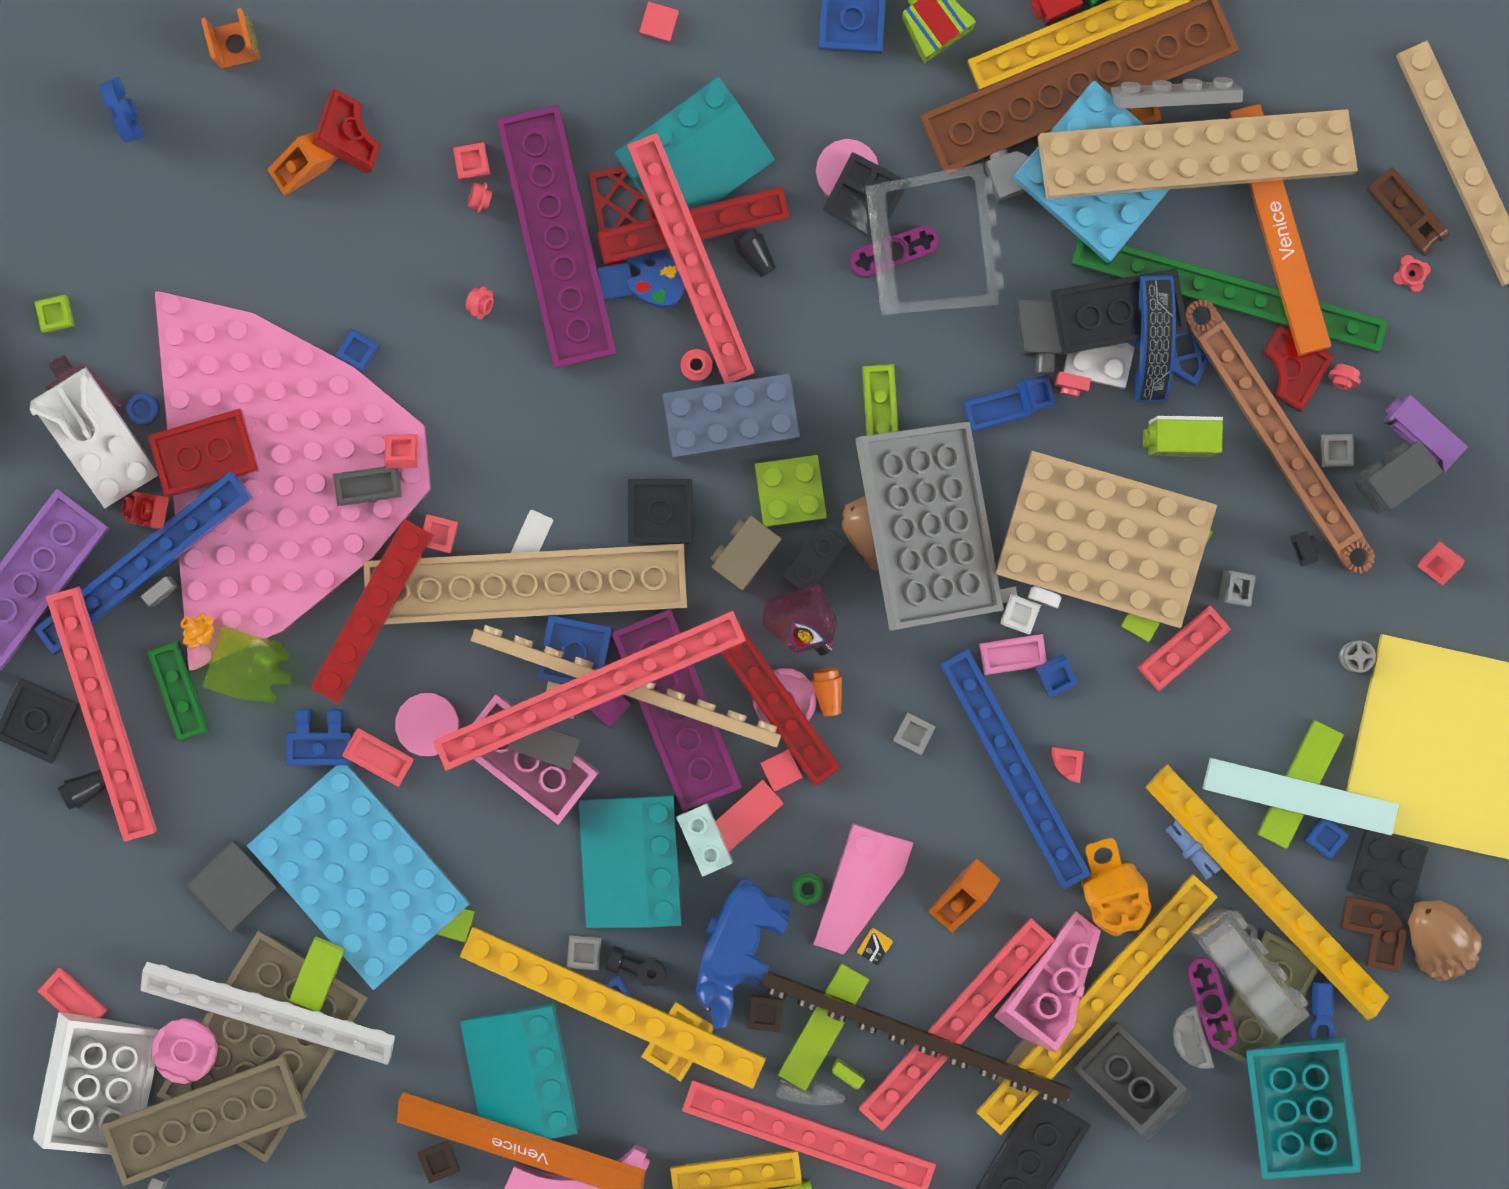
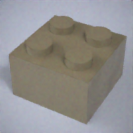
[710,516,782,592]

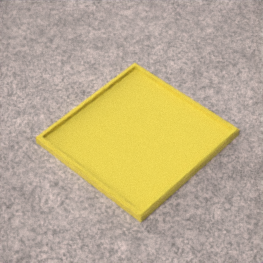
[1346,634,1509,859]

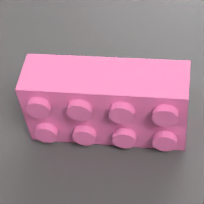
[474,694,600,825]

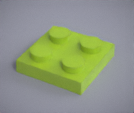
[755,455,827,527]

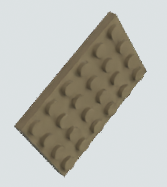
[157,929,369,1163]

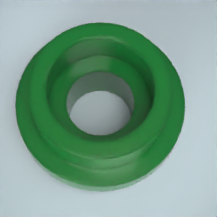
[792,873,824,905]

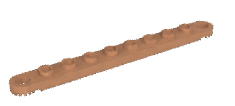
[1185,300,1375,574]

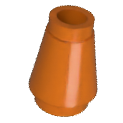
[811,667,842,716]

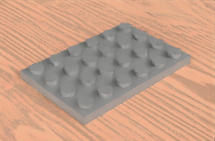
[855,421,1004,631]

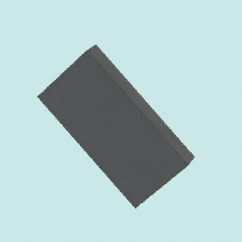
[333,466,402,506]
[508,728,581,770]

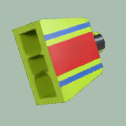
[902,0,976,64]

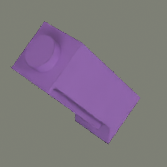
[1382,395,1468,474]

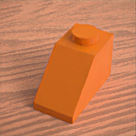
[267,131,338,196]
[928,858,1001,933]

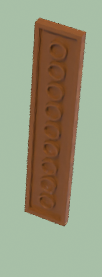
[920,0,1239,176]

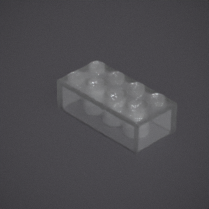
[1189,907,1310,1039]

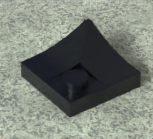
[822,152,909,241]

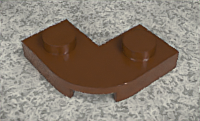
[1340,896,1406,973]

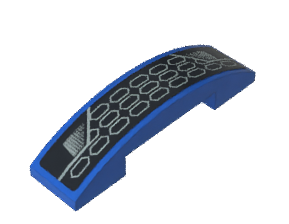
[1134,275,1176,402]

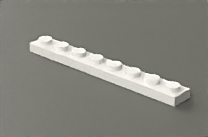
[141,962,395,1065]

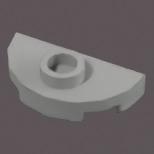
[1173,1005,1214,1069]

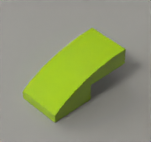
[289,936,346,1012]

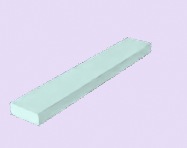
[1202,758,1399,836]

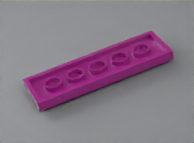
[612,609,742,812]

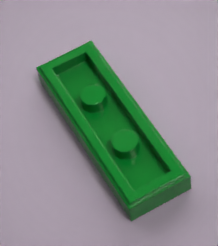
[147,641,210,742]

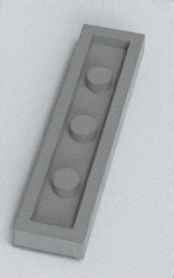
[1110,77,1243,109]

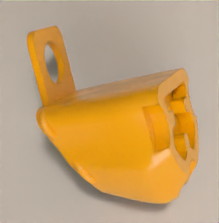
[1081,838,1151,936]

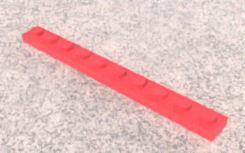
[433,611,746,771]

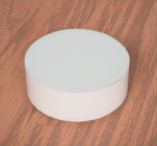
[1028,586,1061,609]

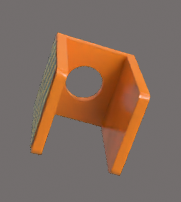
[201,8,261,70]

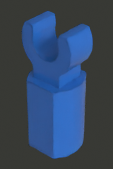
[1309,981,1335,1038]

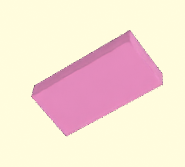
[979,634,1047,675]

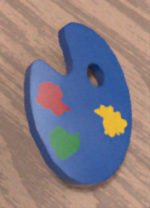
[624,250,685,308]

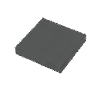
[186,840,279,932]

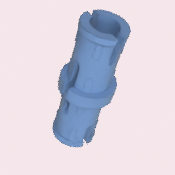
[1165,820,1221,880]

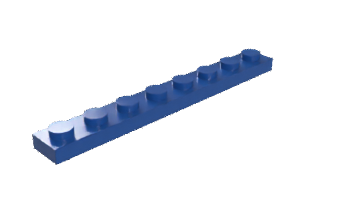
[34,471,253,655]
[940,649,1091,890]

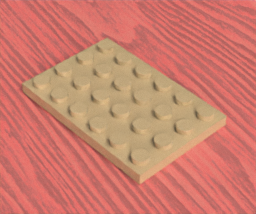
[995,451,1217,628]

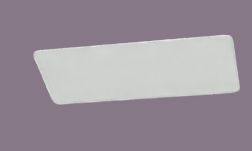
[511,510,553,553]

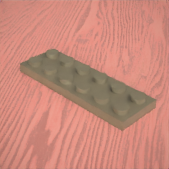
[101,1055,307,1187]

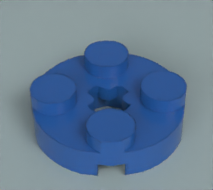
[100,76,145,143]

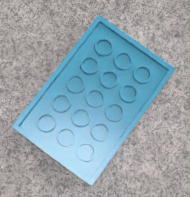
[247,765,471,990]

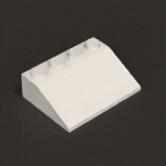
[33,1012,160,1155]

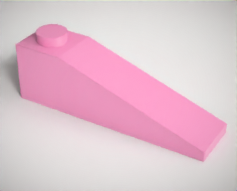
[813,823,914,955]
[994,911,1101,1052]

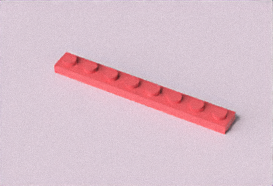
[627,133,755,384]
[46,586,157,842]
[858,917,1055,1131]
[682,1079,936,1189]

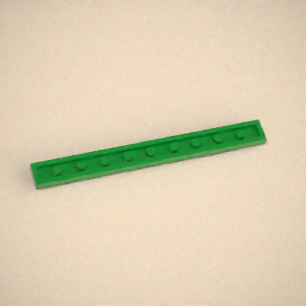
[1070,238,1388,354]

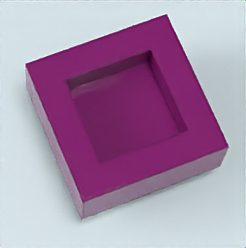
[590,695,632,728]

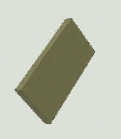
[1207,929,1319,1065]

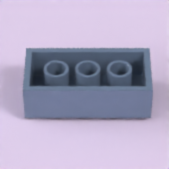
[662,373,800,460]

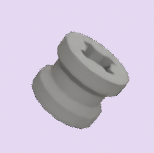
[1339,641,1376,673]

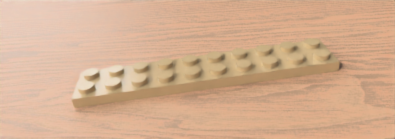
[1038,109,1358,200]
[363,544,687,625]

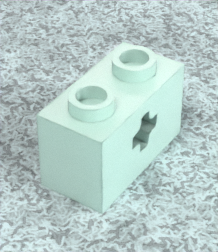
[676,803,733,877]

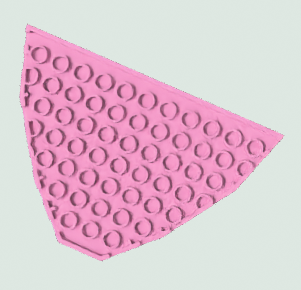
[155,291,431,671]

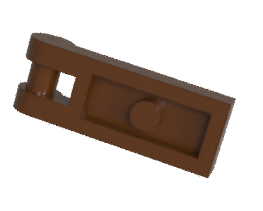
[1366,167,1449,256]

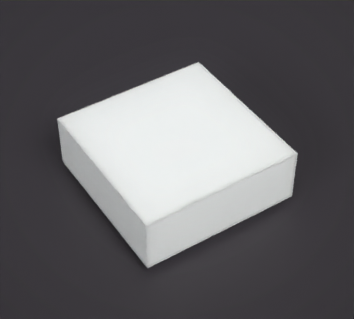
[999,594,1041,635]

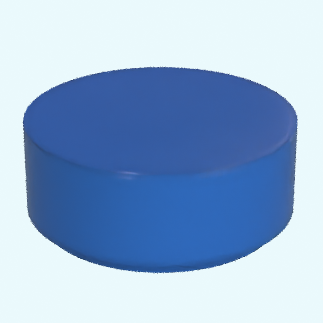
[126,393,160,425]

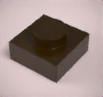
[748,995,783,1032]
[418,1139,460,1184]

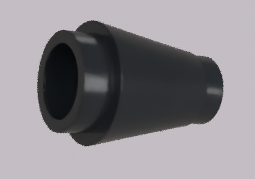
[734,228,777,278]
[58,770,106,810]

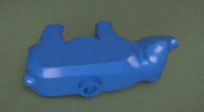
[695,878,791,1030]

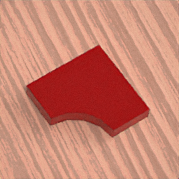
[312,88,381,174]
[1262,325,1335,412]

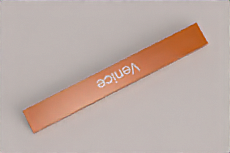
[1228,104,1331,356]
[397,1092,646,1189]

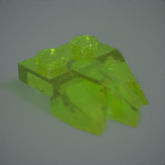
[202,625,292,703]

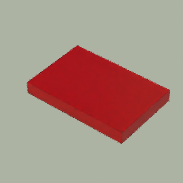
[147,408,260,498]

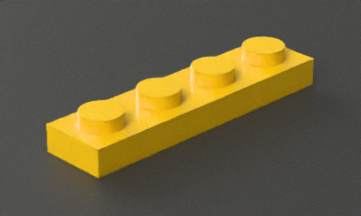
[670,1150,802,1189]

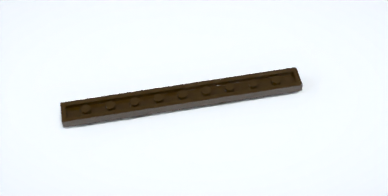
[762,971,1072,1104]

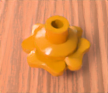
[181,613,214,649]

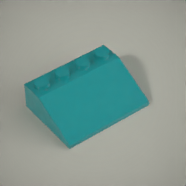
[615,77,775,209]
[579,794,682,928]
[460,1002,579,1139]
[1246,1036,1362,1180]

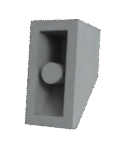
[984,149,1029,202]

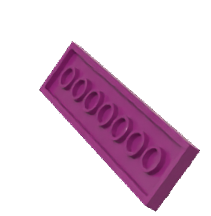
[496,105,617,369]

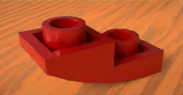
[122,491,169,530]

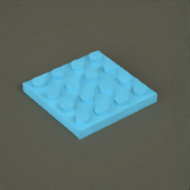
[1011,80,1169,263]

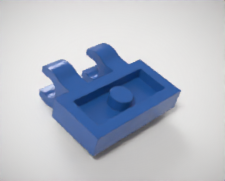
[286,709,353,766]

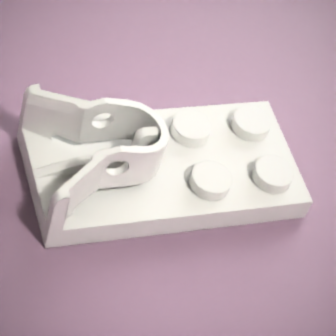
[30,367,159,508]

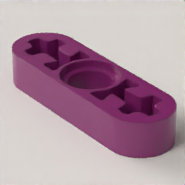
[850,226,939,278]
[1188,958,1237,1050]

